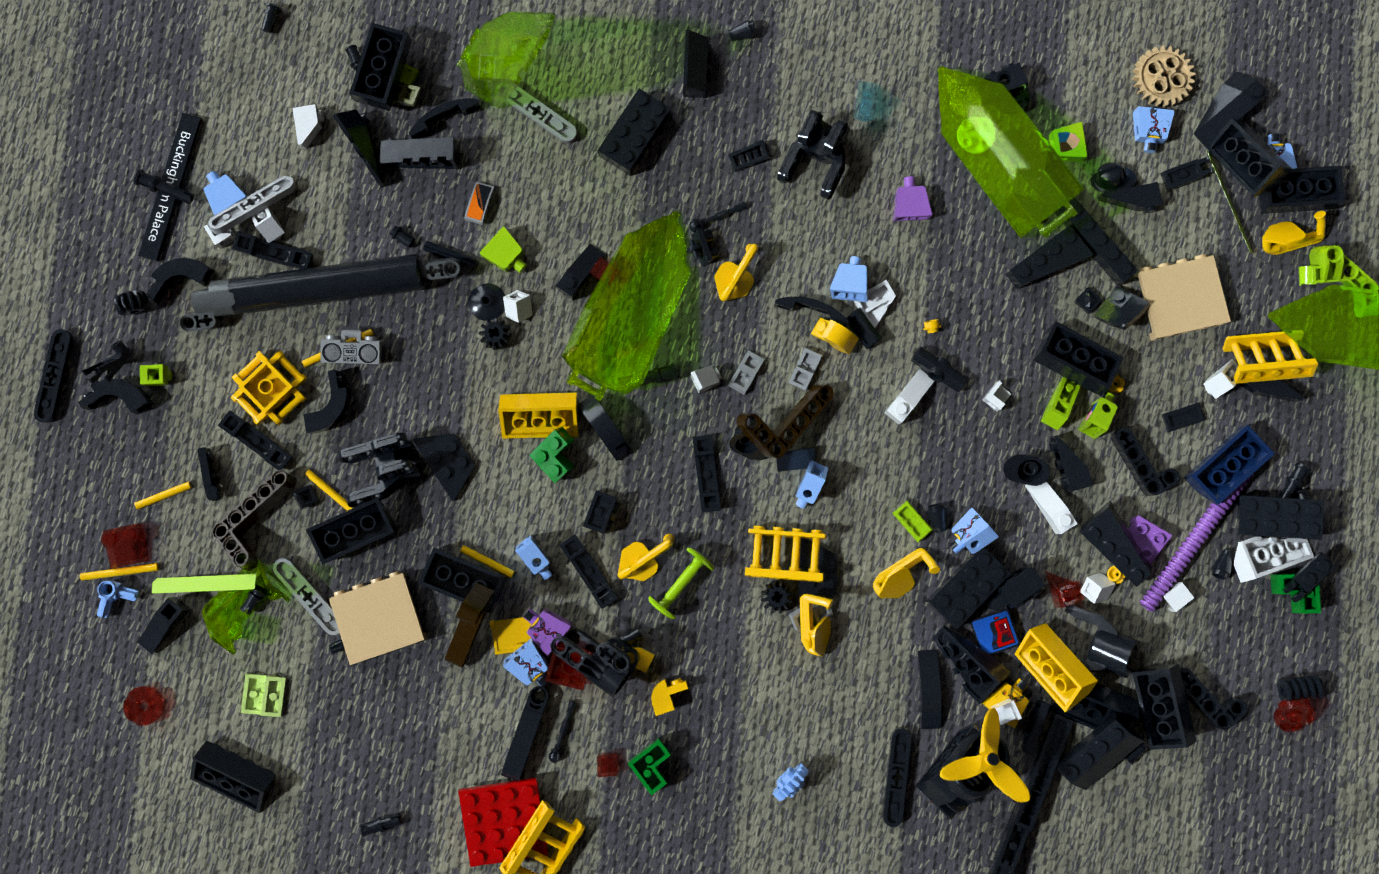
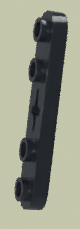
[34,329,73,423]
[882,728,911,827]

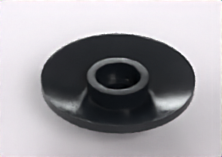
[468,283,505,321]

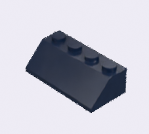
[1184,425,1275,505]

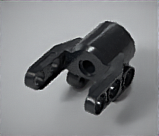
[777,110,850,200]
[338,433,422,508]
[1064,604,1140,679]
[550,629,640,698]

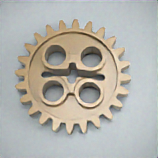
[1132,45,1196,108]

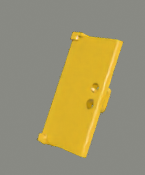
[490,617,541,655]

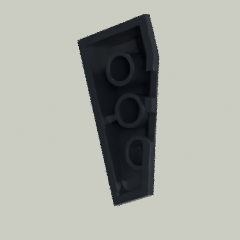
[1194,72,1269,147]
[333,109,385,188]
[933,625,1011,704]

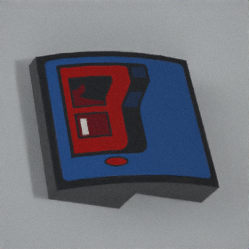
[969,607,1021,655]

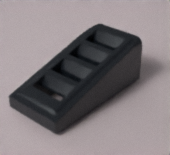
[728,139,771,172]

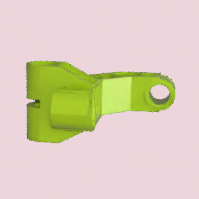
[1298,245,1379,317]

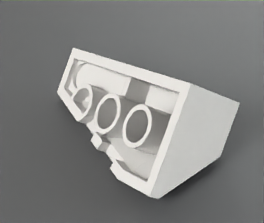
[1233,536,1314,583]

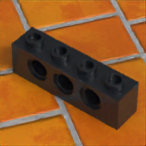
[948,63,1029,119]

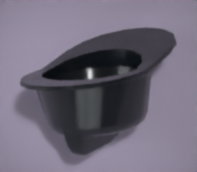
[1091,162,1137,192]
[729,427,768,460]
[1003,454,1050,486]

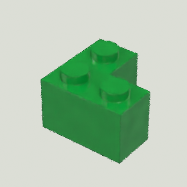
[529,426,575,483]
[1270,574,1321,614]
[628,737,671,796]

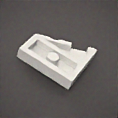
[854,280,896,328]

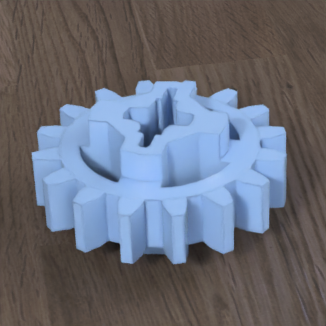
[772,763,809,801]

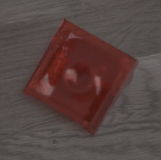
[101,523,149,569]
[545,643,593,690]

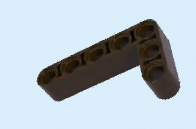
[736,385,834,458]
[212,470,296,571]
[444,583,494,668]

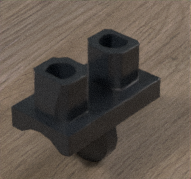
[686,228,719,267]

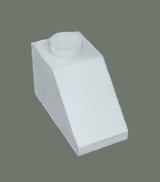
[293,104,324,149]
[251,206,285,243]
[1204,359,1238,399]
[691,365,721,394]

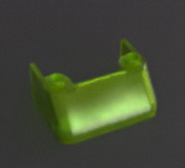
[202,559,291,655]

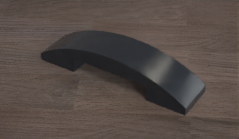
[409,98,481,139]
[232,231,312,269]
[774,297,849,328]
[218,410,292,470]
[693,435,721,513]
[559,534,618,609]
[917,650,941,729]

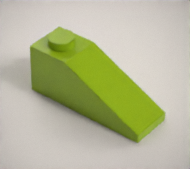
[1041,377,1081,431]

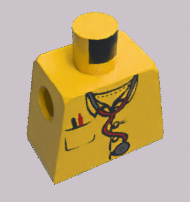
[982,678,1029,728]

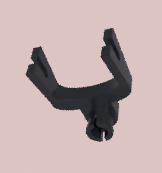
[82,340,133,384]

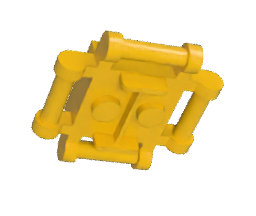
[231,350,308,426]

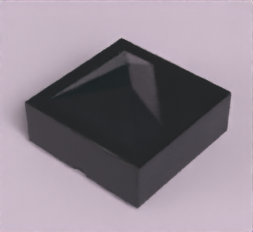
[1074,287,1102,314]
[292,484,319,510]

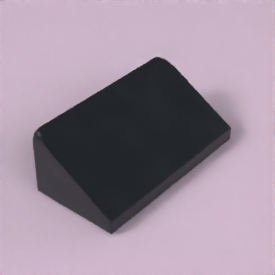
[776,448,815,472]

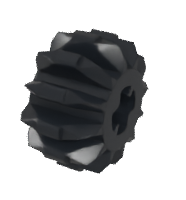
[114,290,149,316]
[479,318,512,351]
[761,581,793,613]

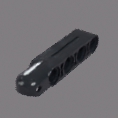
[501,686,549,781]

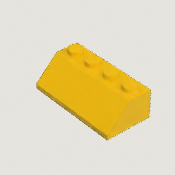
[498,393,579,439]
[1015,623,1098,712]

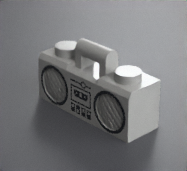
[320,330,382,364]

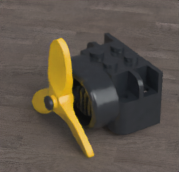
[916,708,1030,820]

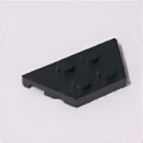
[413,434,475,502]
[798,538,838,608]

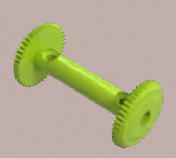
[648,548,714,619]

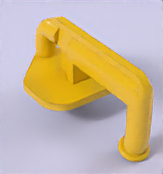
[1262,210,1326,255]
[714,244,759,302]
[617,534,674,581]
[873,548,940,598]
[800,594,833,657]

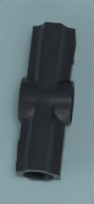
[911,346,968,392]

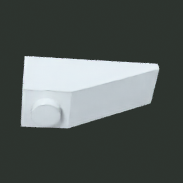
[884,369,934,424]
[1025,482,1078,534]

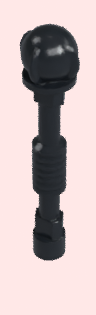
[689,202,747,233]
[548,701,577,763]

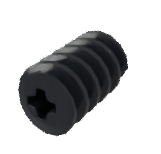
[1277,675,1324,703]

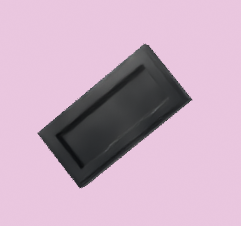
[846,308,882,349]
[1161,402,1205,432]

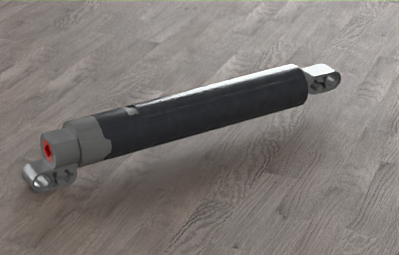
[179,254,462,332]

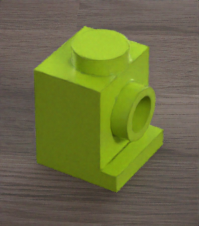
[140,364,172,387]

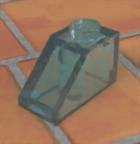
[854,81,877,121]

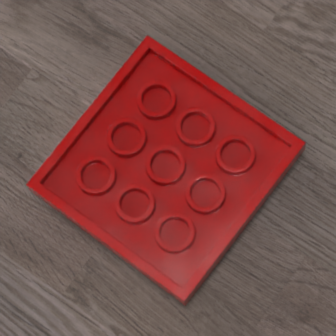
[458,777,548,867]

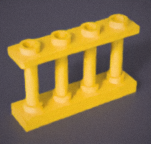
[1222,330,1318,384]
[745,526,827,582]
[499,800,585,874]

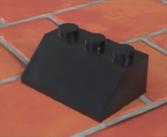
[683,30,712,98]

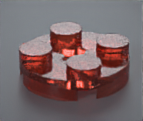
[123,686,165,726]
[1273,699,1316,732]

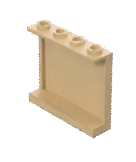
[1134,254,1231,341]
[329,571,427,665]

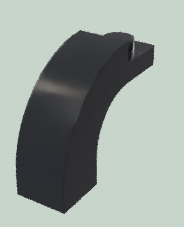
[147,258,215,303]
[303,370,350,434]
[78,379,154,414]
[578,394,632,461]

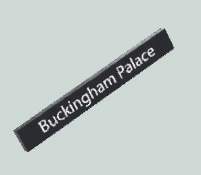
[138,113,202,262]

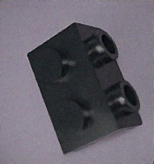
[583,490,620,534]

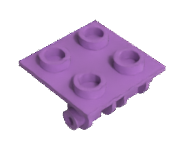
[1128,515,1172,564]

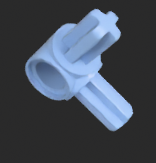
[97,581,139,618]

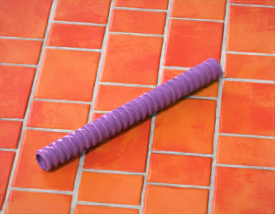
[1140,473,1254,612]

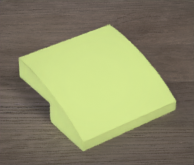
[241,673,286,717]

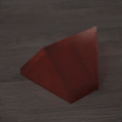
[1045,571,1084,608]

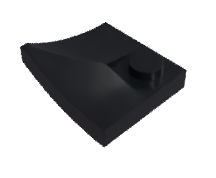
[1094,286,1150,330]

